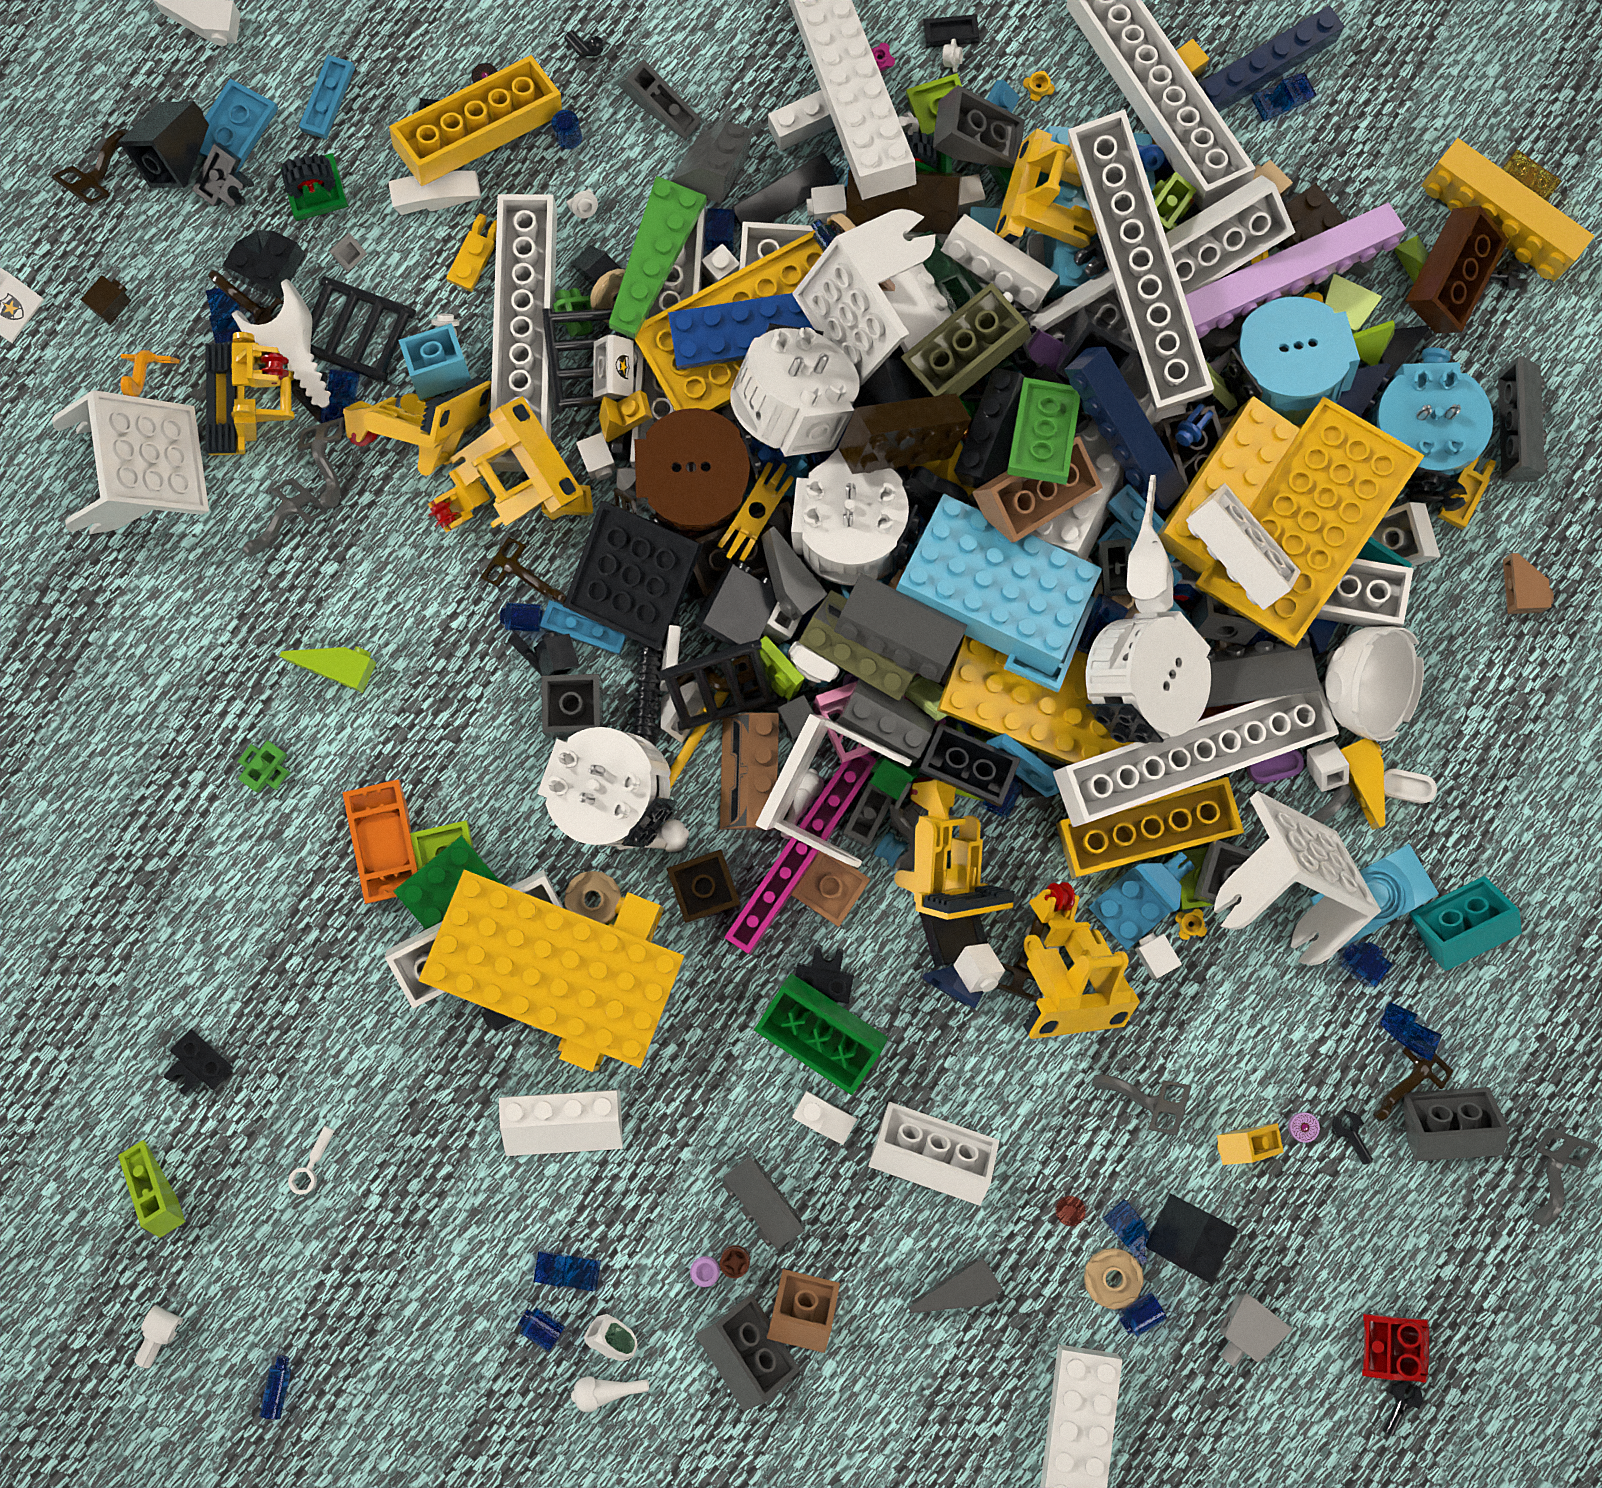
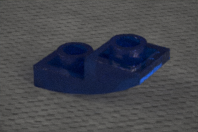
[320,369,360,427]

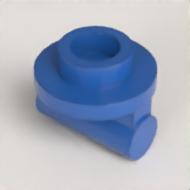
[1136,144,1165,172]

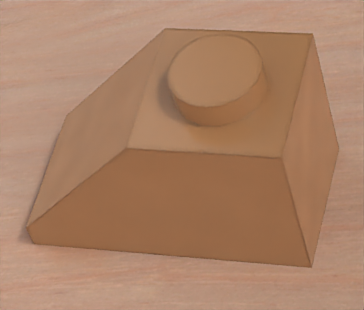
[1503,553,1554,614]

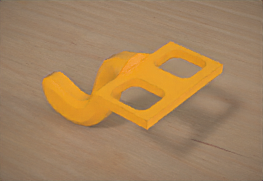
[120,350,180,397]

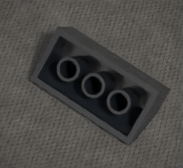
[954,367,1028,489]

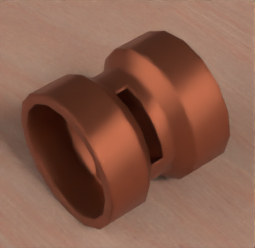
[720,1245,750,1279]

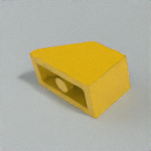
[1217,1123,1284,1165]

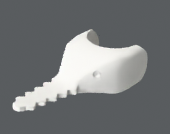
[232,279,331,408]
[1127,475,1174,613]

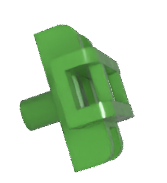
[552,288,593,337]
[237,740,291,793]

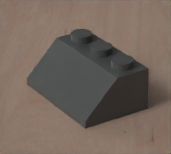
[670,121,753,203]
[836,678,936,766]
[1402,1087,1510,1161]
[722,1153,805,1250]
[695,1293,800,1412]

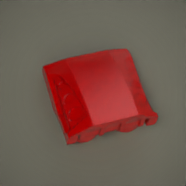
[1362,1313,1429,1383]

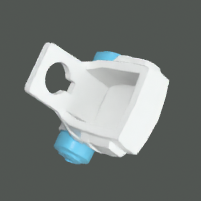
[777,640,840,688]

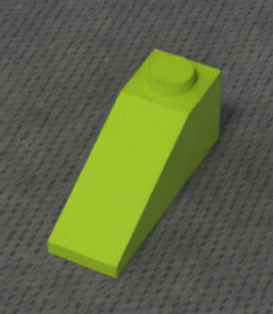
[279,646,377,693]
[118,1140,186,1238]

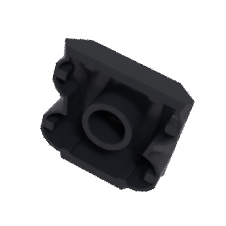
[919,912,988,967]

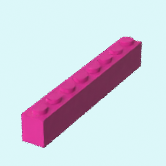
[724,745,877,955]

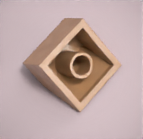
[767,1269,840,1353]

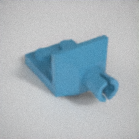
[1088,851,1195,950]

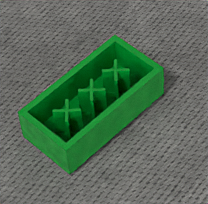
[754,973,889,1095]

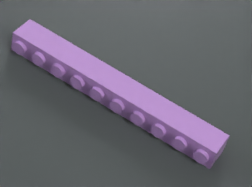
[1184,202,1406,339]

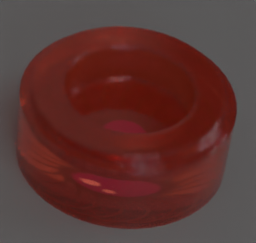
[1055,1195,1086,1226]

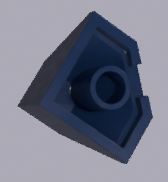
[921,966,983,1009]

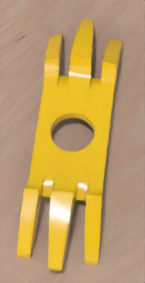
[717,462,794,562]

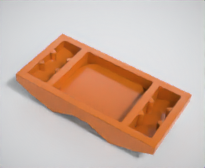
[342,779,418,904]

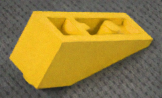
[1340,738,1385,830]

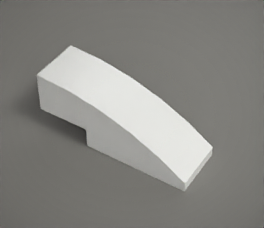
[388,171,481,215]

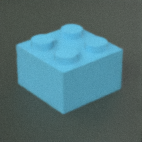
[398,323,472,400]

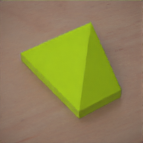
[1394,235,1429,283]
[1353,320,1395,366]

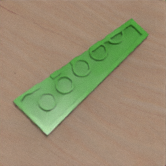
[609,176,707,339]

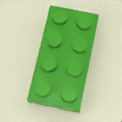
[1007,377,1080,485]

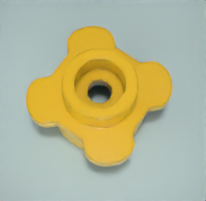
[1023,71,1055,102]
[1175,909,1207,940]

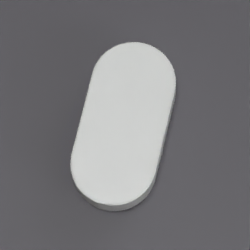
[1384,769,1437,804]

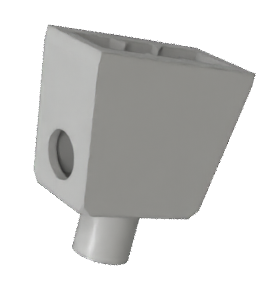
[1219,1289,1292,1367]

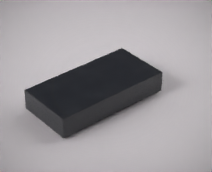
[923,14,980,48]

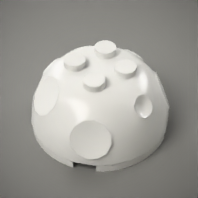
[1321,626,1424,741]

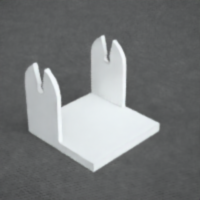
[792,209,935,386]
[52,390,209,534]
[755,714,912,868]
[1214,791,1381,965]

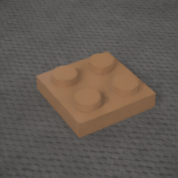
[791,851,871,927]

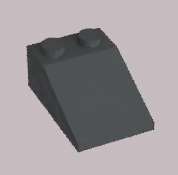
[932,85,1025,169]

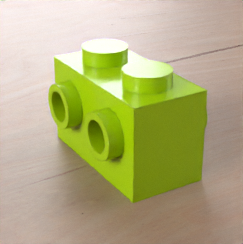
[1151,171,1197,234]

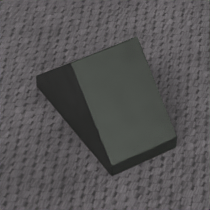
[1098,538,1132,597]

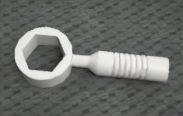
[288,1126,335,1195]

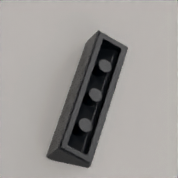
[732,152,839,228]

